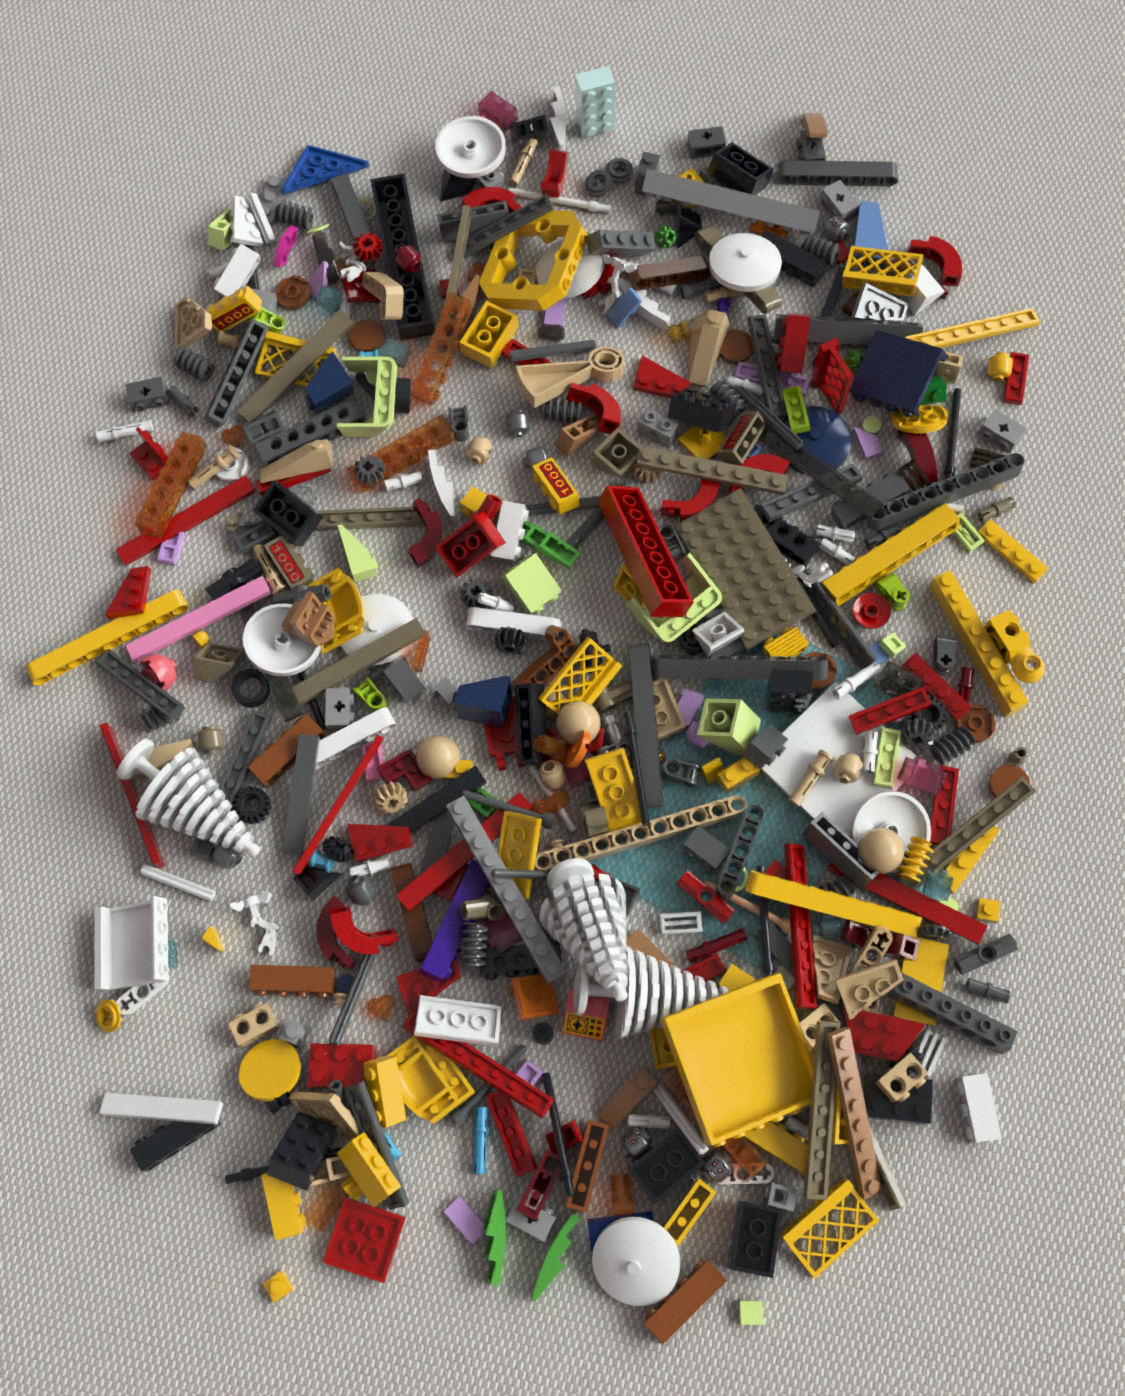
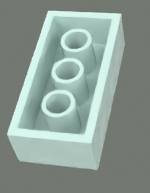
[575,66,615,138]

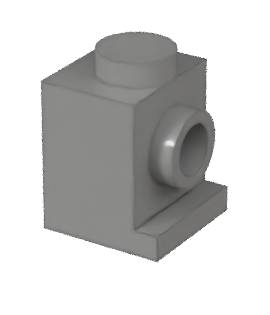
[476,169,504,189]
[431,678,457,710]
[279,1018,311,1048]
[763,1183,798,1212]

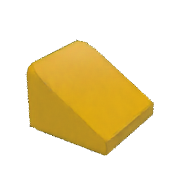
[701,757,724,784]
[201,926,224,952]

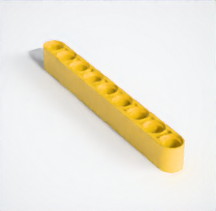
[25,590,188,686]
[745,870,922,937]

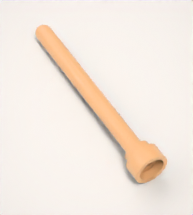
[703,880,791,935]

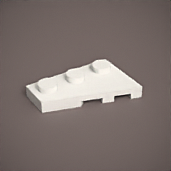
[231,196,264,247]

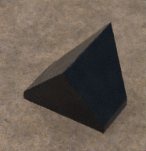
[440,170,476,202]
[674,202,703,248]
[293,865,343,901]

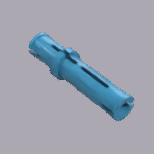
[472,1107,489,1174]

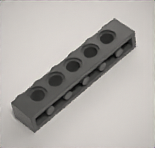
[204,319,269,427]
[255,398,366,466]
[887,973,1018,1055]

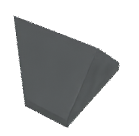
[611,879,641,920]

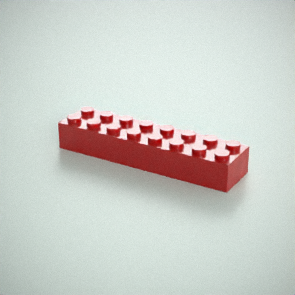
[598,486,694,617]

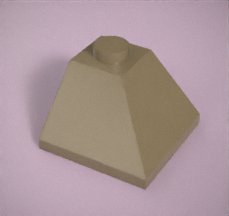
[194,642,245,682]

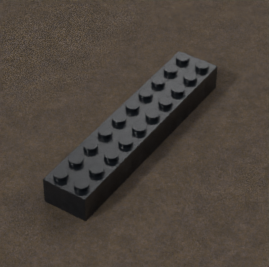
[370,173,436,340]

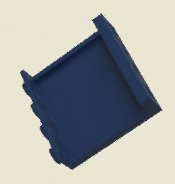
[849,330,947,418]

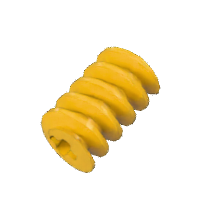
[897,836,934,883]

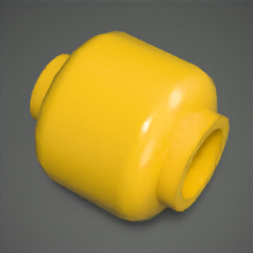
[987,352,1013,381]

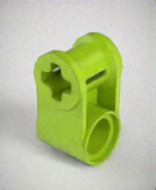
[249,307,286,334]
[875,573,910,611]
[352,677,387,712]

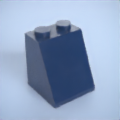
[304,352,354,415]
[452,676,513,728]

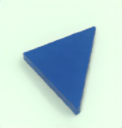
[281,144,369,195]

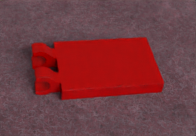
[484,695,526,771]

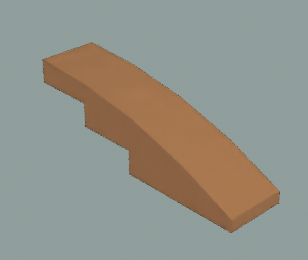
[802,113,827,138]
[451,274,481,347]

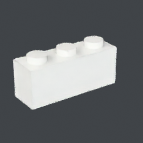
[213,244,261,298]
[491,500,529,563]
[956,1073,1002,1143]

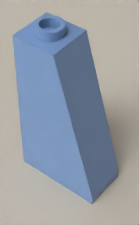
[851,201,888,269]

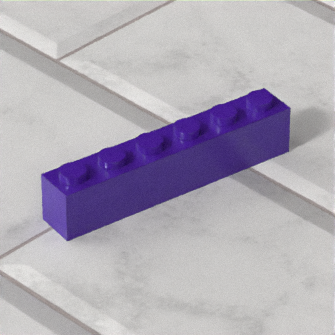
[419,859,490,983]

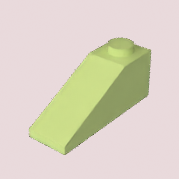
[208,207,233,250]
[338,525,378,582]

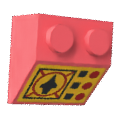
[562,989,611,1042]

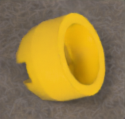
[192,631,209,648]

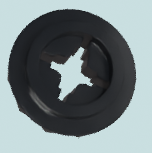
[322,836,353,863]

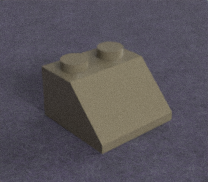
[593,427,640,477]

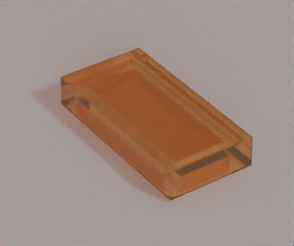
[413,630,431,673]
[305,1182,349,1232]

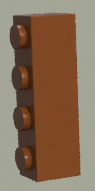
[248,714,326,788]
[249,965,336,998]
[566,1120,610,1213]
[644,1259,727,1345]

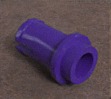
[716,298,731,318]

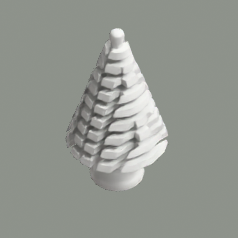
[117,738,260,857]
[539,858,628,1002]
[573,946,729,1039]

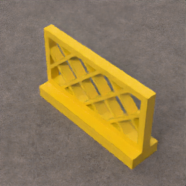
[842,246,923,297]
[255,331,338,387]
[538,637,622,714]
[779,1177,880,1279]

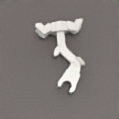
[339,242,373,282]
[599,254,637,314]
[782,555,833,588]
[230,891,279,956]

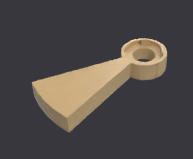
[516,347,625,408]

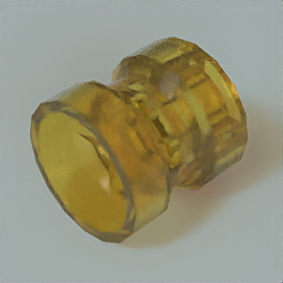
[667,320,691,343]

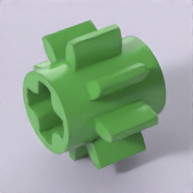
[654,226,676,248]
[843,349,865,373]

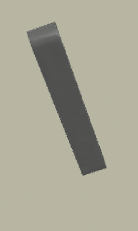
[777,160,898,186]

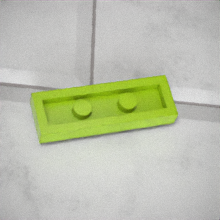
[782,386,811,434]

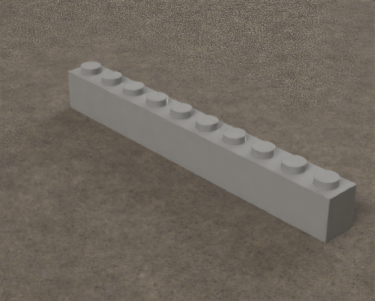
[642,169,820,236]
[446,796,567,986]

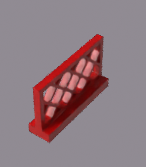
[810,338,853,415]

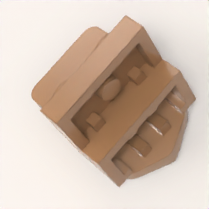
[281,591,335,647]

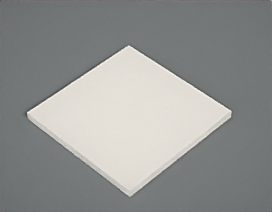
[761,682,924,837]

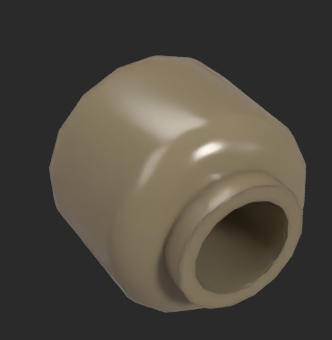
[198,726,224,754]

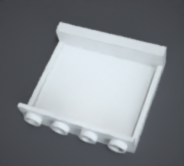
[94,896,169,991]

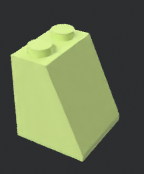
[498,553,562,614]
[697,699,761,755]

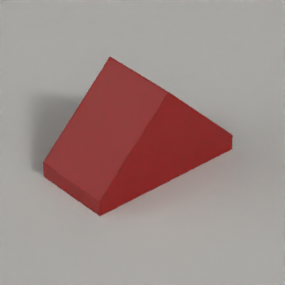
[545,1120,583,1154]

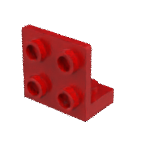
[129,427,170,481]

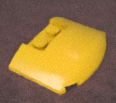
[306,568,364,654]
[387,1036,476,1124]

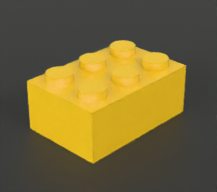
[459,301,519,369]

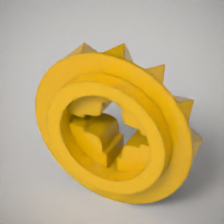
[96,999,123,1033]

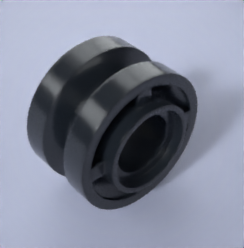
[680,624,702,655]

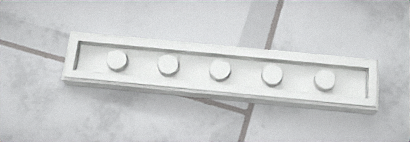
[99,1093,223,1124]

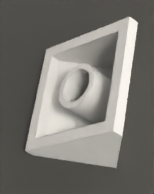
[899,265,945,316]
[692,612,744,655]

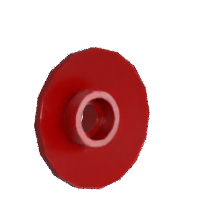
[853,593,891,629]

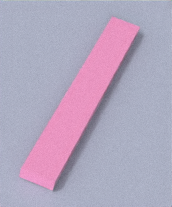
[126,576,272,663]

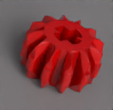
[352,231,383,263]

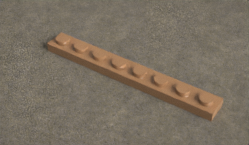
[827,1027,883,1200]

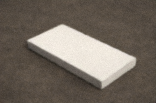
[414,995,502,1047]

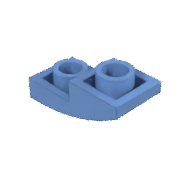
[607,287,642,328]

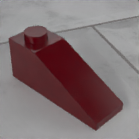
[516,1149,561,1221]

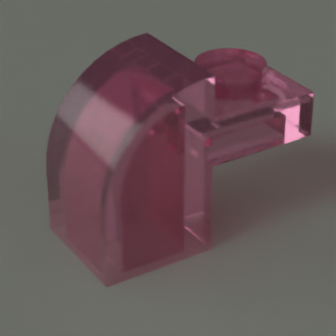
[564,751,595,789]

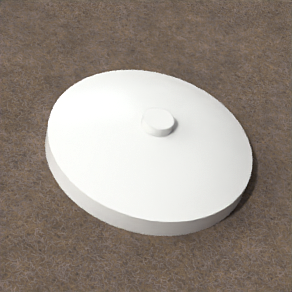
[435,116,506,178]
[709,233,782,292]
[536,238,605,299]
[341,594,413,668]
[243,604,321,676]
[851,791,931,873]
[592,1217,680,1306]

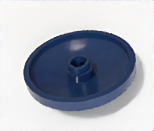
[777,406,852,476]

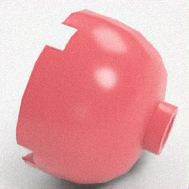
[139,654,177,691]

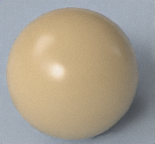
[556,701,600,744]
[416,735,461,779]
[858,827,904,874]

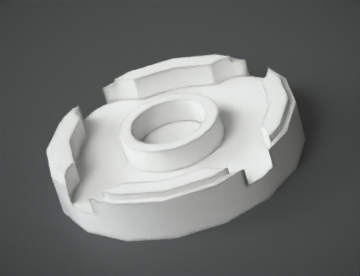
[212,447,249,483]

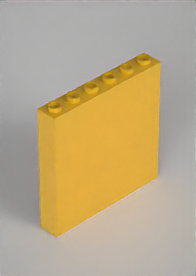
[660,973,814,1147]

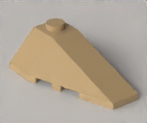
[689,310,730,387]
[260,439,333,483]

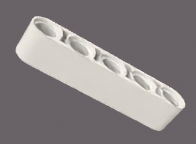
[466,607,561,641]
[315,707,397,770]

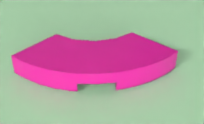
[273,226,298,267]

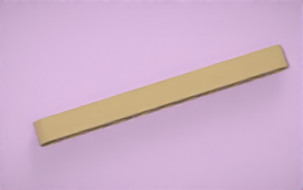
[535,795,746,871]

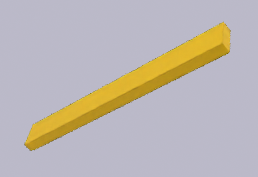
[905,308,1040,348]

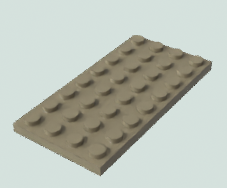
[675,488,816,650]

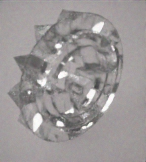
[290,482,317,506]

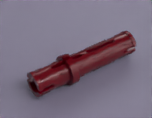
[686,928,748,963]

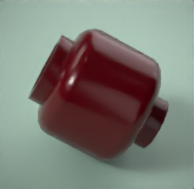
[395,245,422,273]

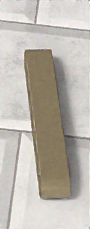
[694,225,782,314]

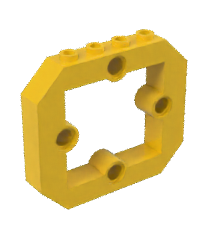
[479,211,588,311]

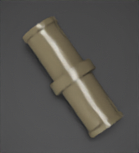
[977,496,1016,522]

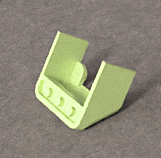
[337,357,397,437]
[625,553,722,643]

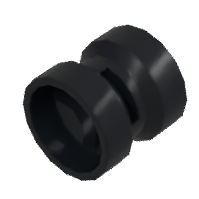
[533,1022,554,1045]
[265,1092,292,1114]

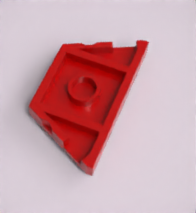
[843,1006,925,1062]

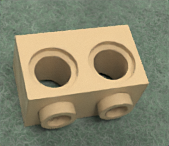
[933,352,964,384]
[228,1003,280,1048]
[799,1003,840,1051]
[875,1053,929,1103]

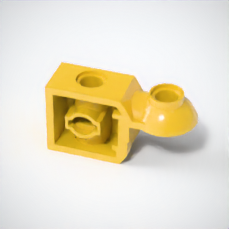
[984,609,1045,683]

